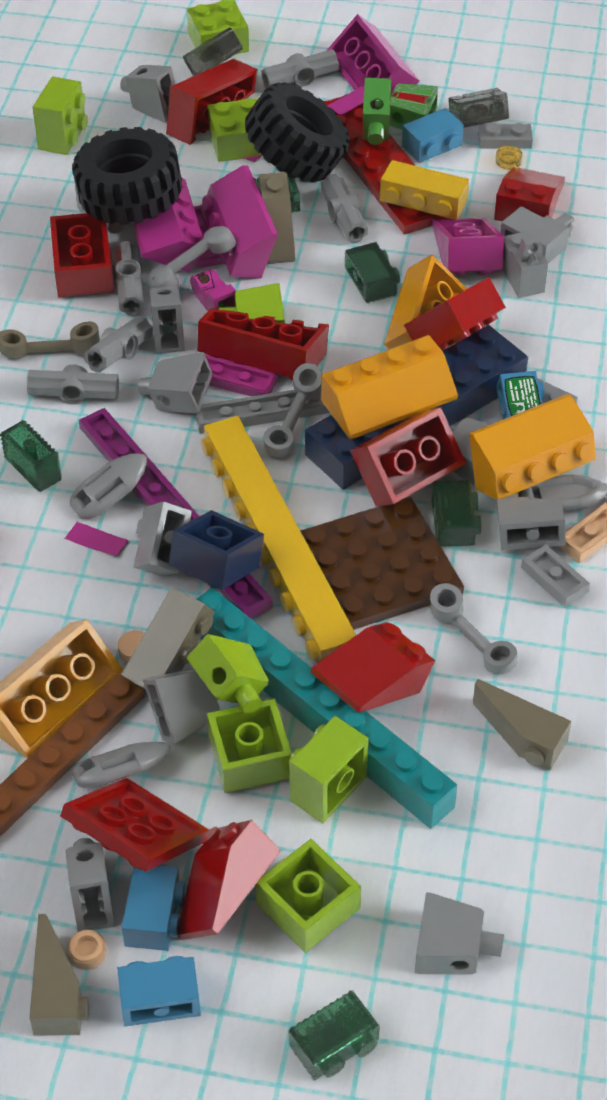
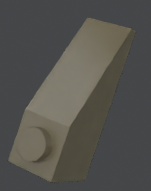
[258,172,296,264]
[473,679,571,771]
[30,914,88,1036]

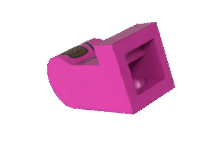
[190,268,236,311]

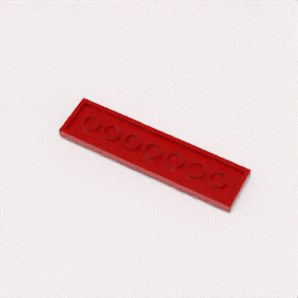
[324,94,450,235]

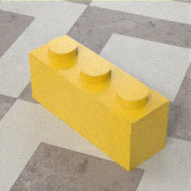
[380,160,469,220]

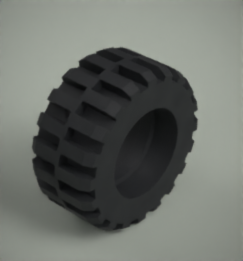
[245,82,349,183]
[72,127,182,225]

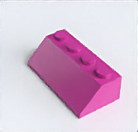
[326,14,419,108]
[202,165,278,278]
[133,177,203,273]

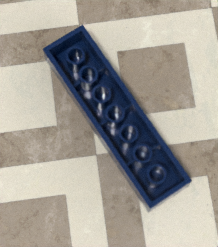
[305,325,528,490]

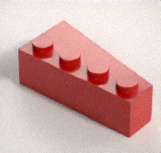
[166,58,257,145]
[197,308,329,380]

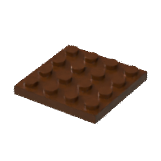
[300,497,464,630]

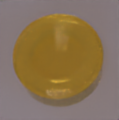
[495,146,522,170]

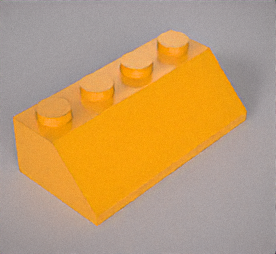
[384,254,467,350]
[321,335,458,440]
[469,394,596,500]
[0,619,123,758]

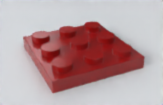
[60,778,209,872]

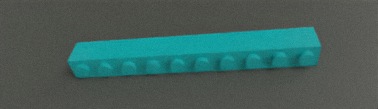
[196,588,457,829]

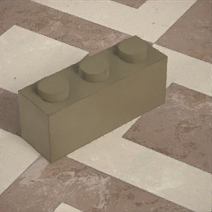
[121,587,215,689]

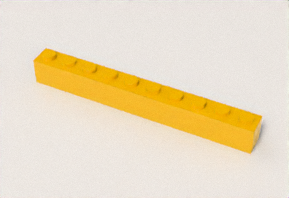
[201,416,356,663]

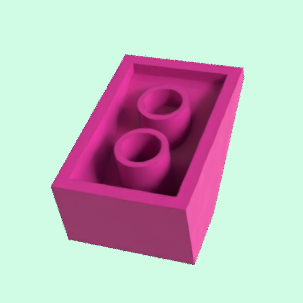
[432,218,504,275]

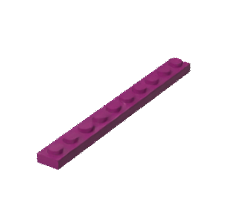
[79,408,273,619]

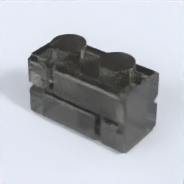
[183,27,243,76]
[448,88,509,128]

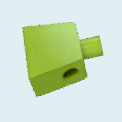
[219,283,285,323]
[186,634,268,713]

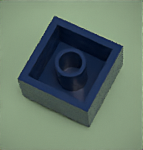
[169,510,264,590]

